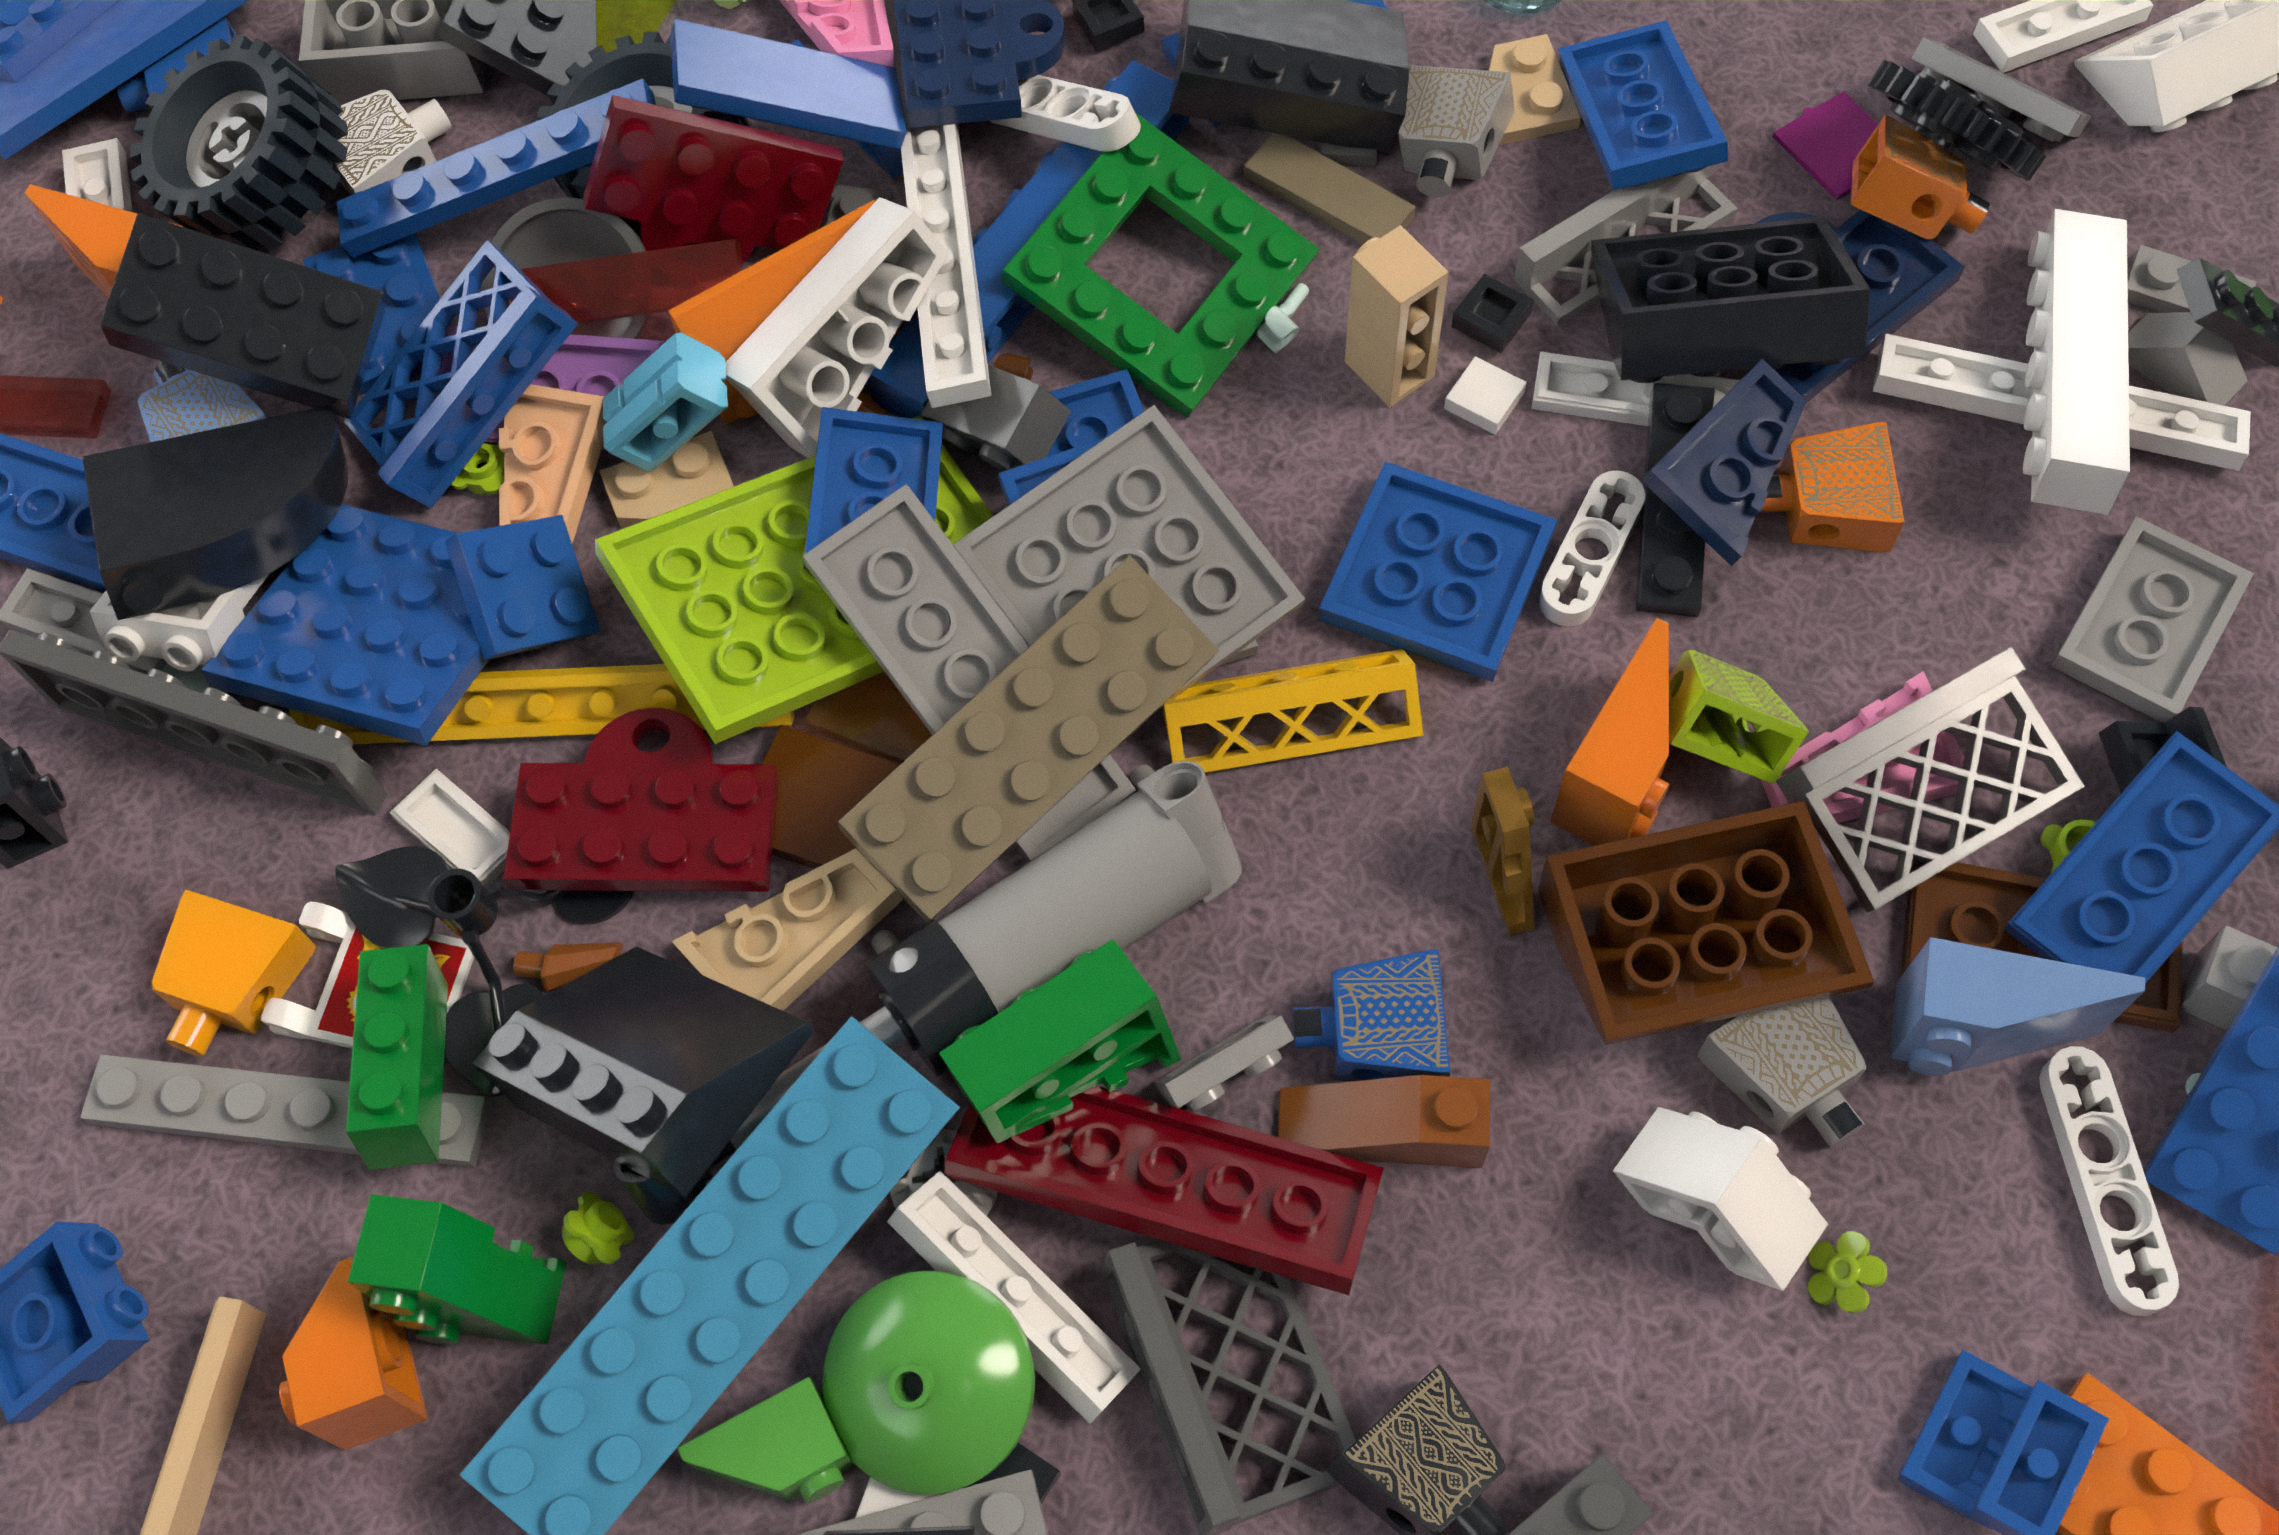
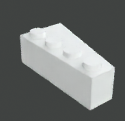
[725,197,949,458]

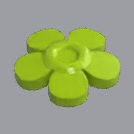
[1808,1231,1887,1314]

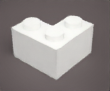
[1613,1107,1828,1291]

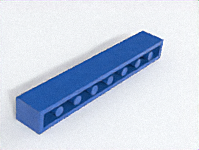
[868,60,1189,421]

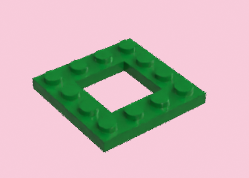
[1000,113,1320,418]

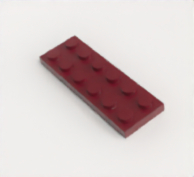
[945,1085,1384,1296]

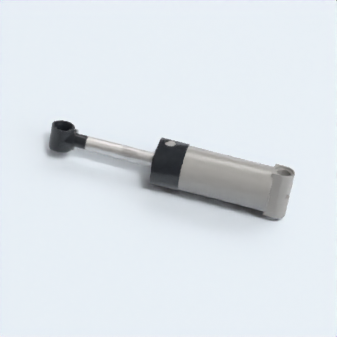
[613,761,1242,1225]

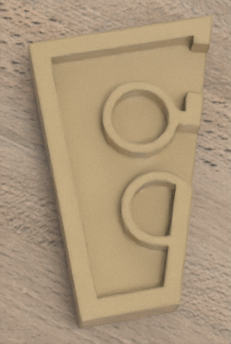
[672,848,903,1011]

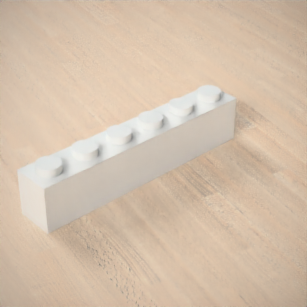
[2023,209,2130,515]

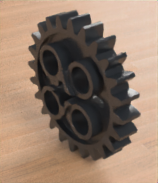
[1867,59,2047,181]

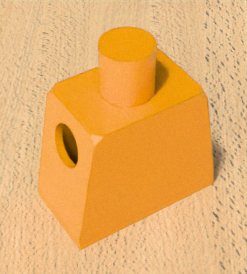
[152,889,317,1057]

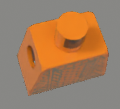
[1851,114,1990,240]
[1761,422,1905,552]

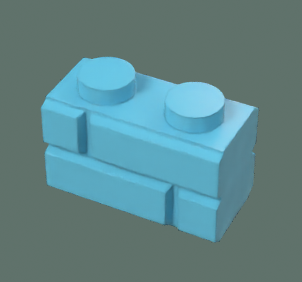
[603,332,728,471]

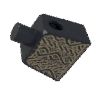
[1326,1364,1510,1535]

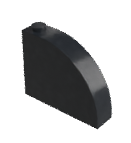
[82,405,349,620]

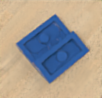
[1897,1349,2110,1535]

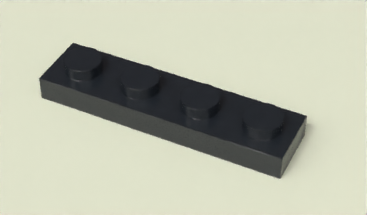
[1636,383,1715,617]

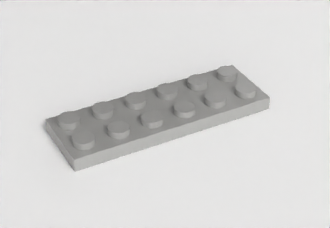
[802,484,1136,862]

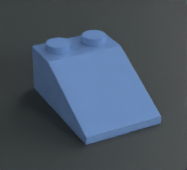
[1889,937,2145,1076]

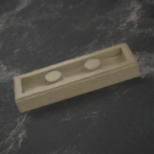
[1244,133,1416,244]

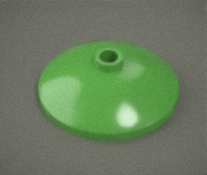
[823,1271,1035,1495]

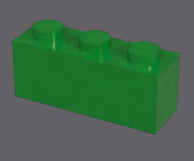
[346,944,448,1170]

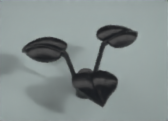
[335,846,634,1097]

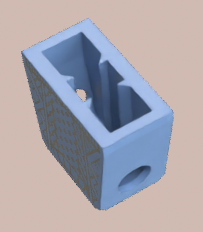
[137,362,266,442]

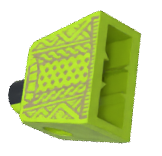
[1669,650,1809,784]

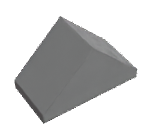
[2128,312,2248,406]

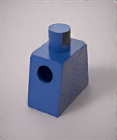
[1292,949,1450,1082]

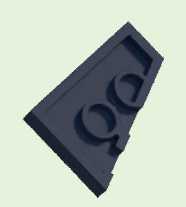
[1641,359,1807,566]

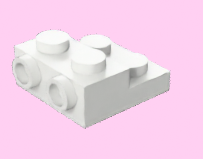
[89,573,269,672]

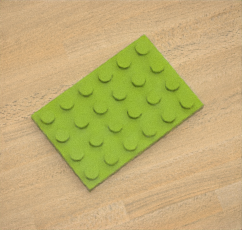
[595,415,993,744]

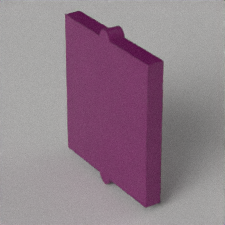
[1772,91,1879,200]

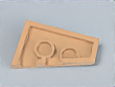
[499,384,607,544]

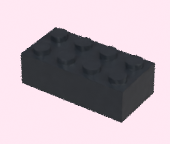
[100,213,385,419]

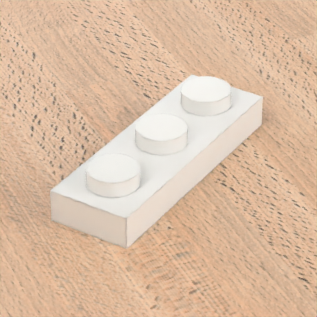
[1973,0,2154,73]

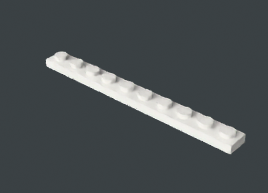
[886,0,992,408]

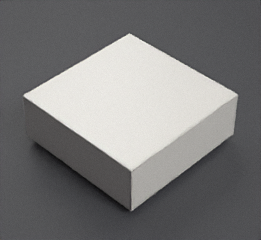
[1444,356,1527,435]

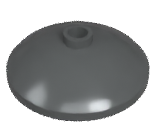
[481,197,654,339]

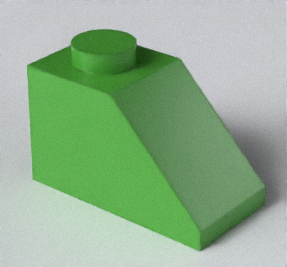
[677,1377,856,1503]

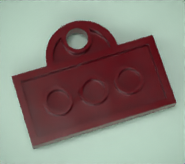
[583,95,844,282]
[503,708,779,892]

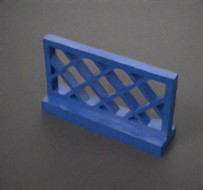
[344,240,578,508]

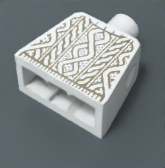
[332,89,452,196]

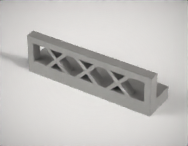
[1514,165,1738,326]

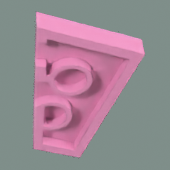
[779,0,894,67]
[1761,671,1964,827]

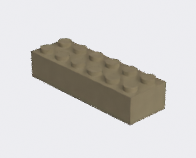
[838,555,1220,923]

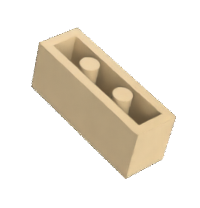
[1345,225,1449,408]

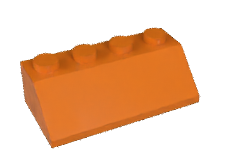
[668,200,905,425]

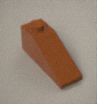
[1278,1075,1490,1168]

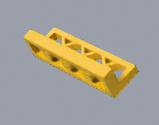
[1161,649,1424,773]

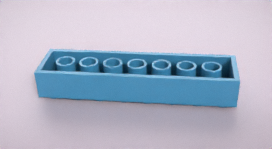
[460,1016,960,1535]

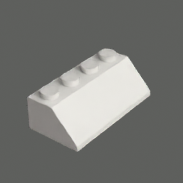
[2074,0,2279,132]

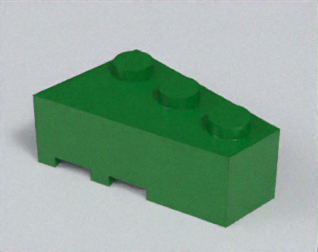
[939,939,1182,1143]
[347,1194,567,1345]

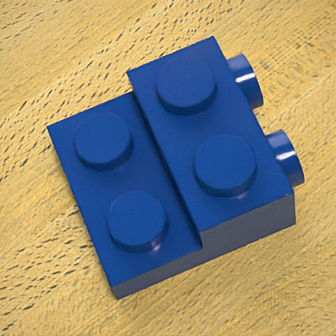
[0,1222,149,1423]

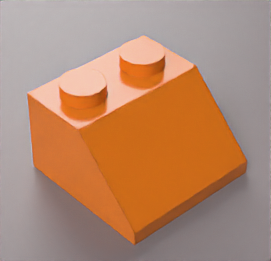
[279,1257,428,1450]

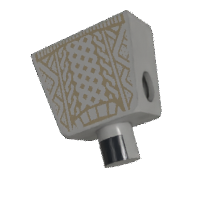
[1399,65,1515,198]
[1697,996,1866,1148]

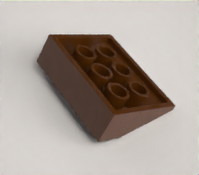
[1538,801,1874,1045]

